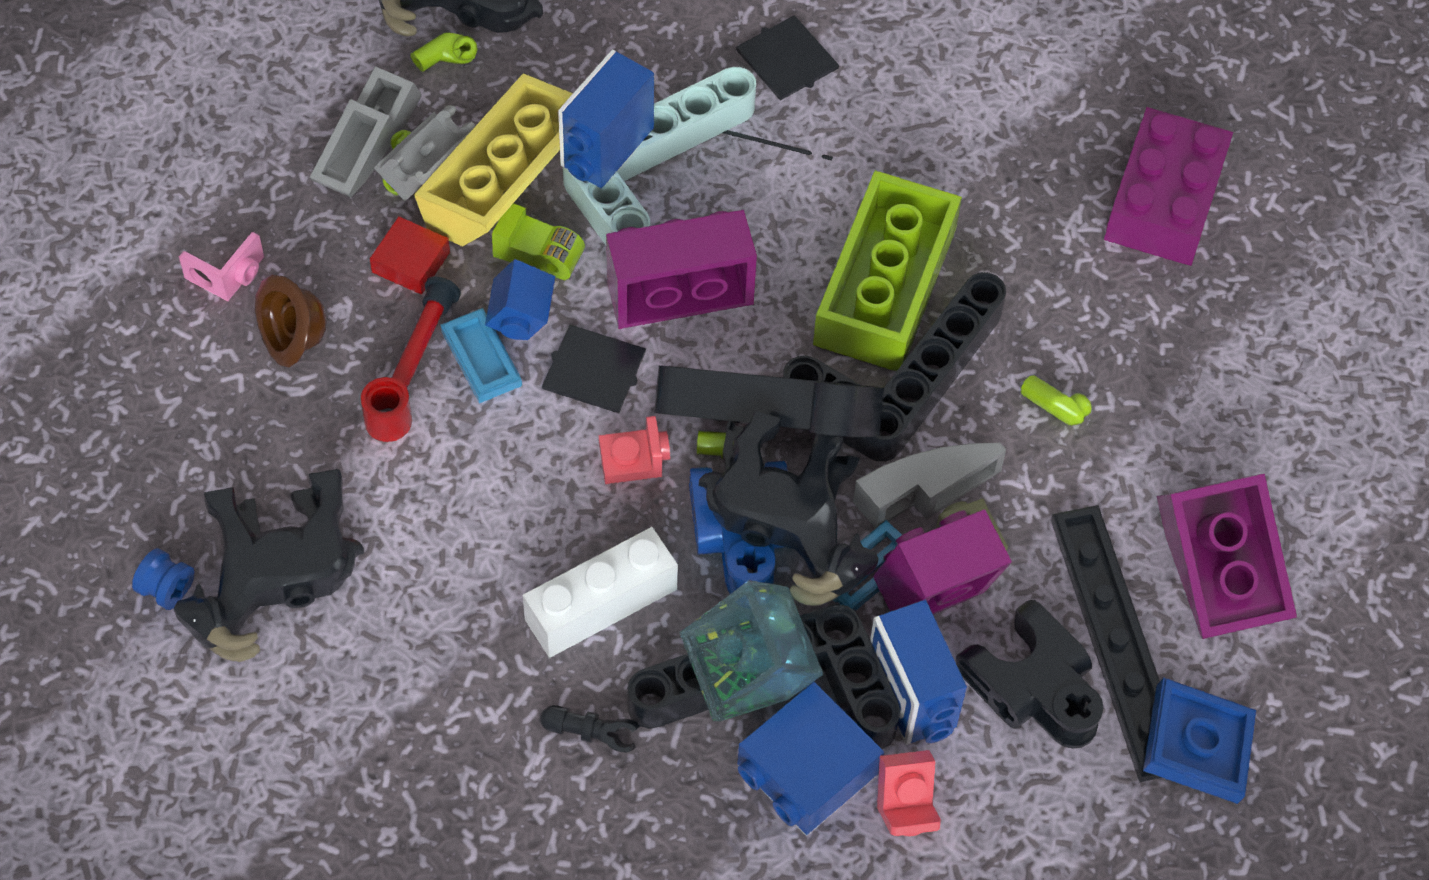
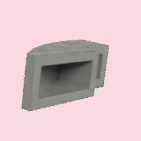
[310,66,422,197]
[853,443,1006,529]

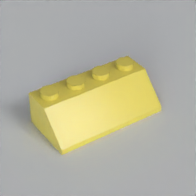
[414,73,573,247]

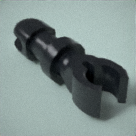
[540,705,640,753]

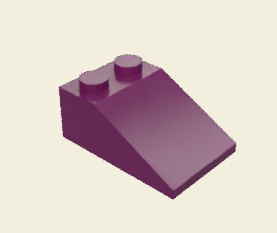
[1156,473,1297,639]

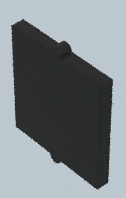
[736,15,839,101]
[542,325,646,413]

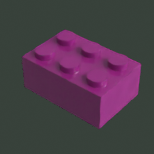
[1104,107,1234,266]
[606,210,757,329]

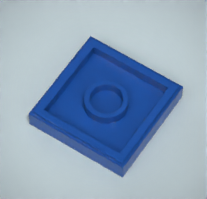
[1143,677,1256,804]

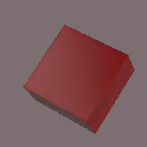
[370,216,450,295]

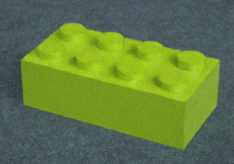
[813,170,962,371]

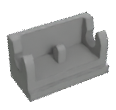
[374,105,476,201]

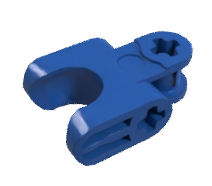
[689,461,788,603]

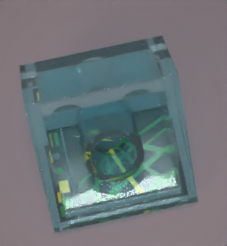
[679,580,824,722]

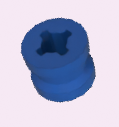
[132,548,195,610]

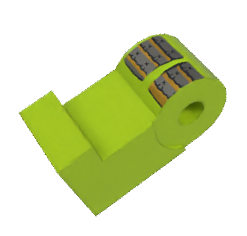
[492,203,585,280]

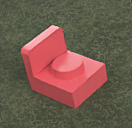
[599,416,670,484]
[877,750,941,836]

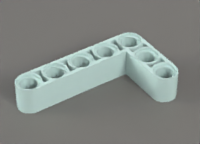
[563,67,756,245]

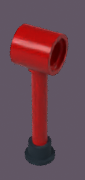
[361,276,461,442]

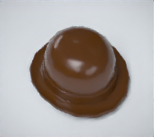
[255,275,327,368]

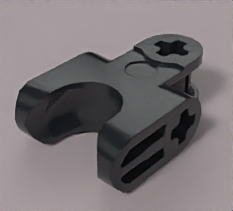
[956,600,1104,749]

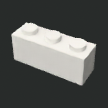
[523,527,678,658]

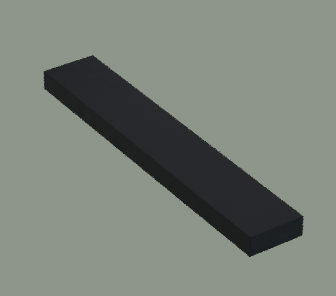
[1051,505,1162,783]

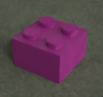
[873,509,1012,615]

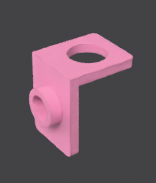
[179,232,264,301]

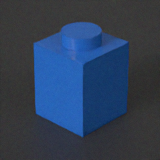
[485,259,556,340]

